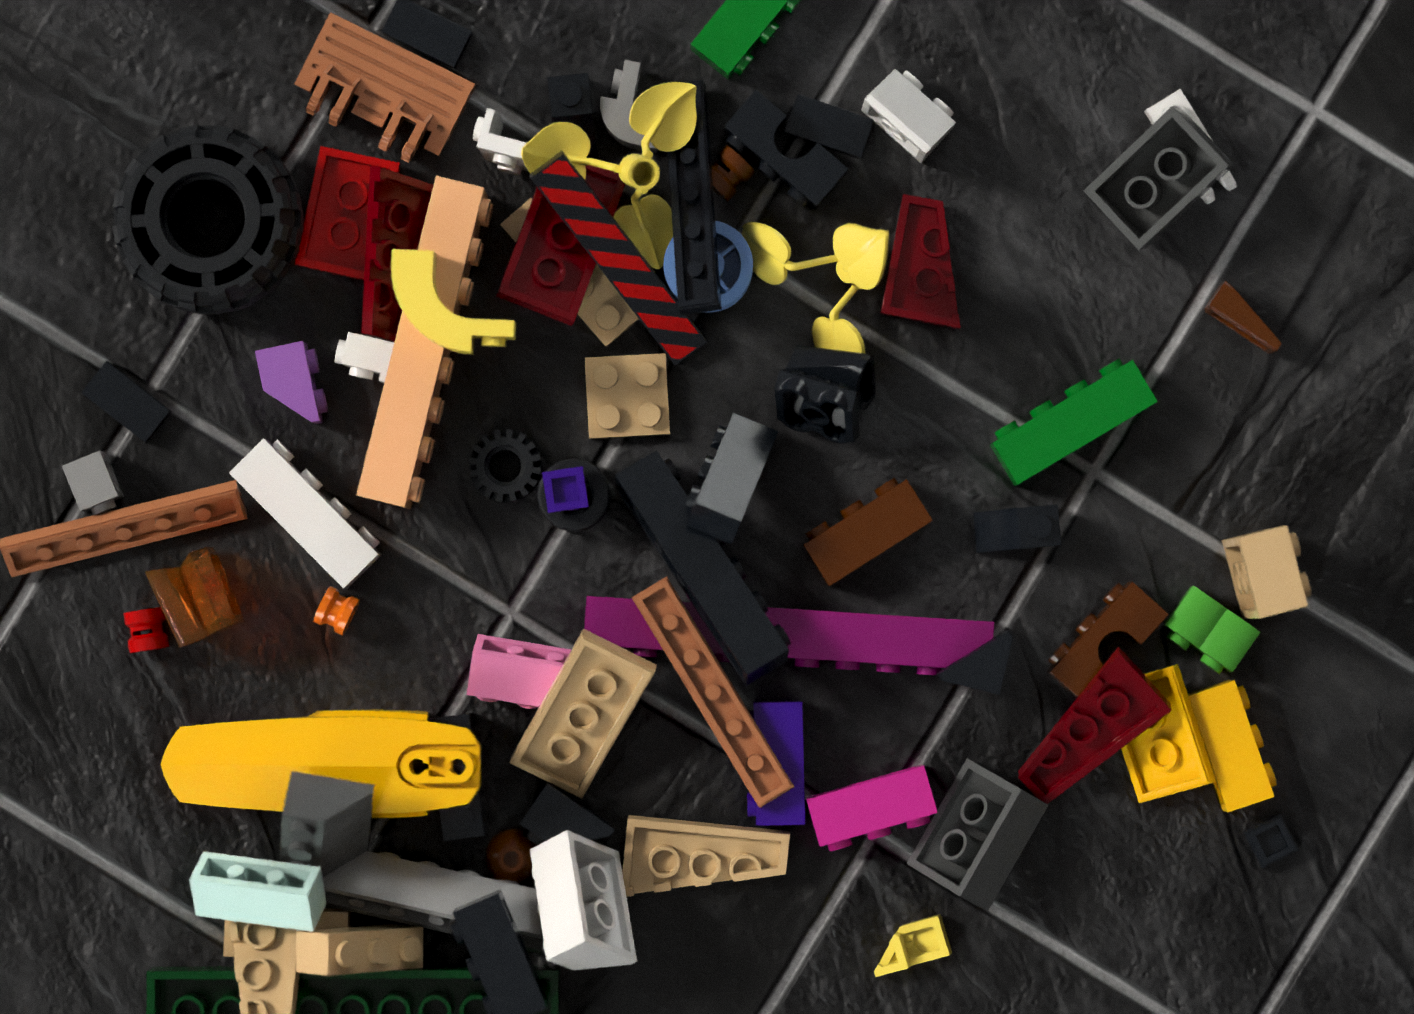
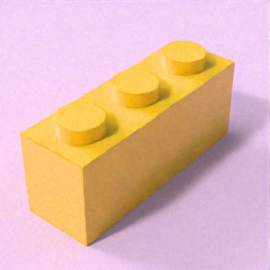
[1188,680,1277,812]

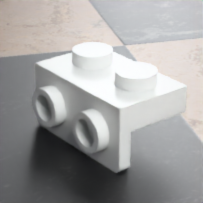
[473,108,528,175]

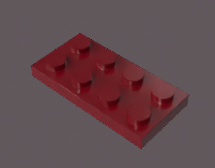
[496,165,625,326]

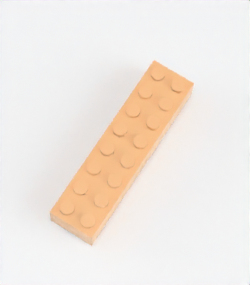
[357,176,494,509]

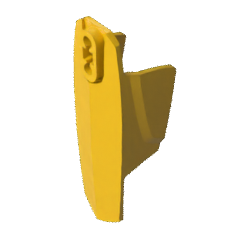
[161,709,481,818]

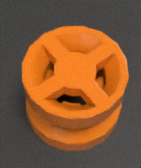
[313,586,360,636]

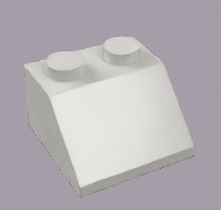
[861,69,956,163]

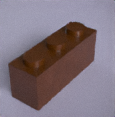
[802,477,933,586]

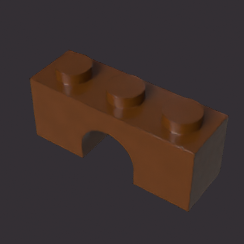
[1047,581,1169,699]

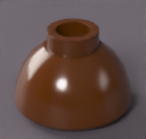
[485,829,537,885]

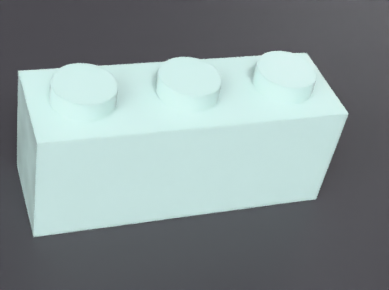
[189,852,327,932]

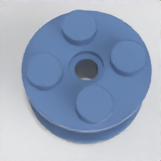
[663,221,753,313]

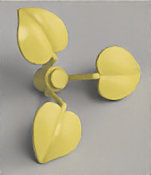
[521,82,697,269]
[742,222,889,353]

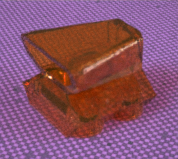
[145,546,245,648]

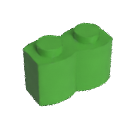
[1163,585,1260,674]

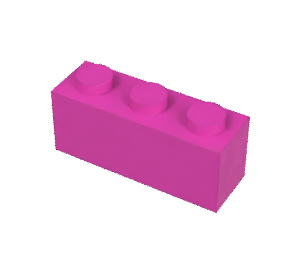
[805,764,938,851]

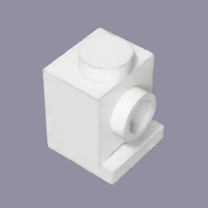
[334,332,394,383]

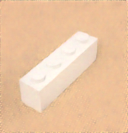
[229,438,382,589]

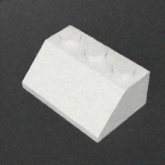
[530,830,637,970]

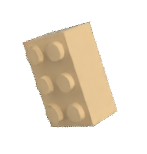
[1222,525,1311,619]

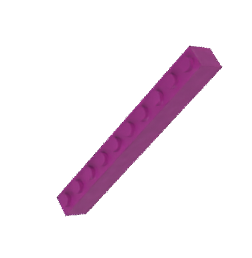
[584,596,994,675]

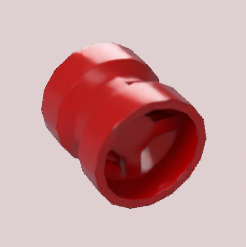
[123,607,170,653]

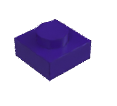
[542,466,589,513]

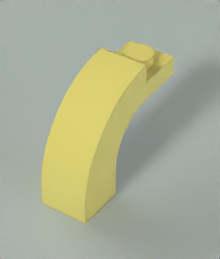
[391,249,516,355]

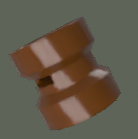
[711,145,755,202]

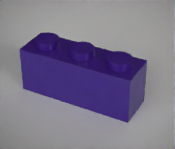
[747,701,805,826]

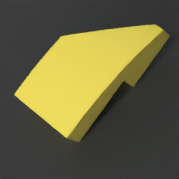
[874,914,952,977]

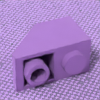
[255,341,328,424]

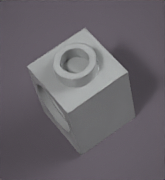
[62,450,124,515]

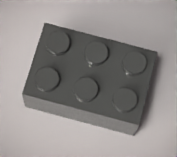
[1084,106,1235,250]

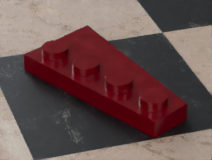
[361,166,434,342]
[1018,647,1172,804]

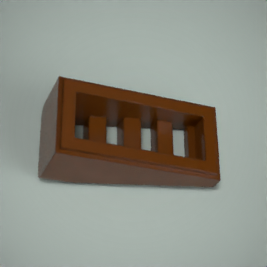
[1204,280,1282,354]

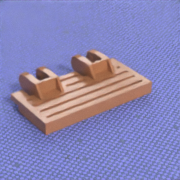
[294,12,476,163]

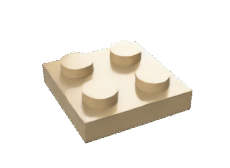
[585,353,670,439]

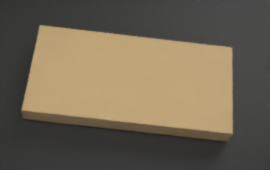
[510,628,657,799]

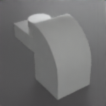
[600,60,658,154]

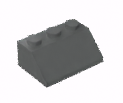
[907,758,1048,911]
[280,771,374,878]

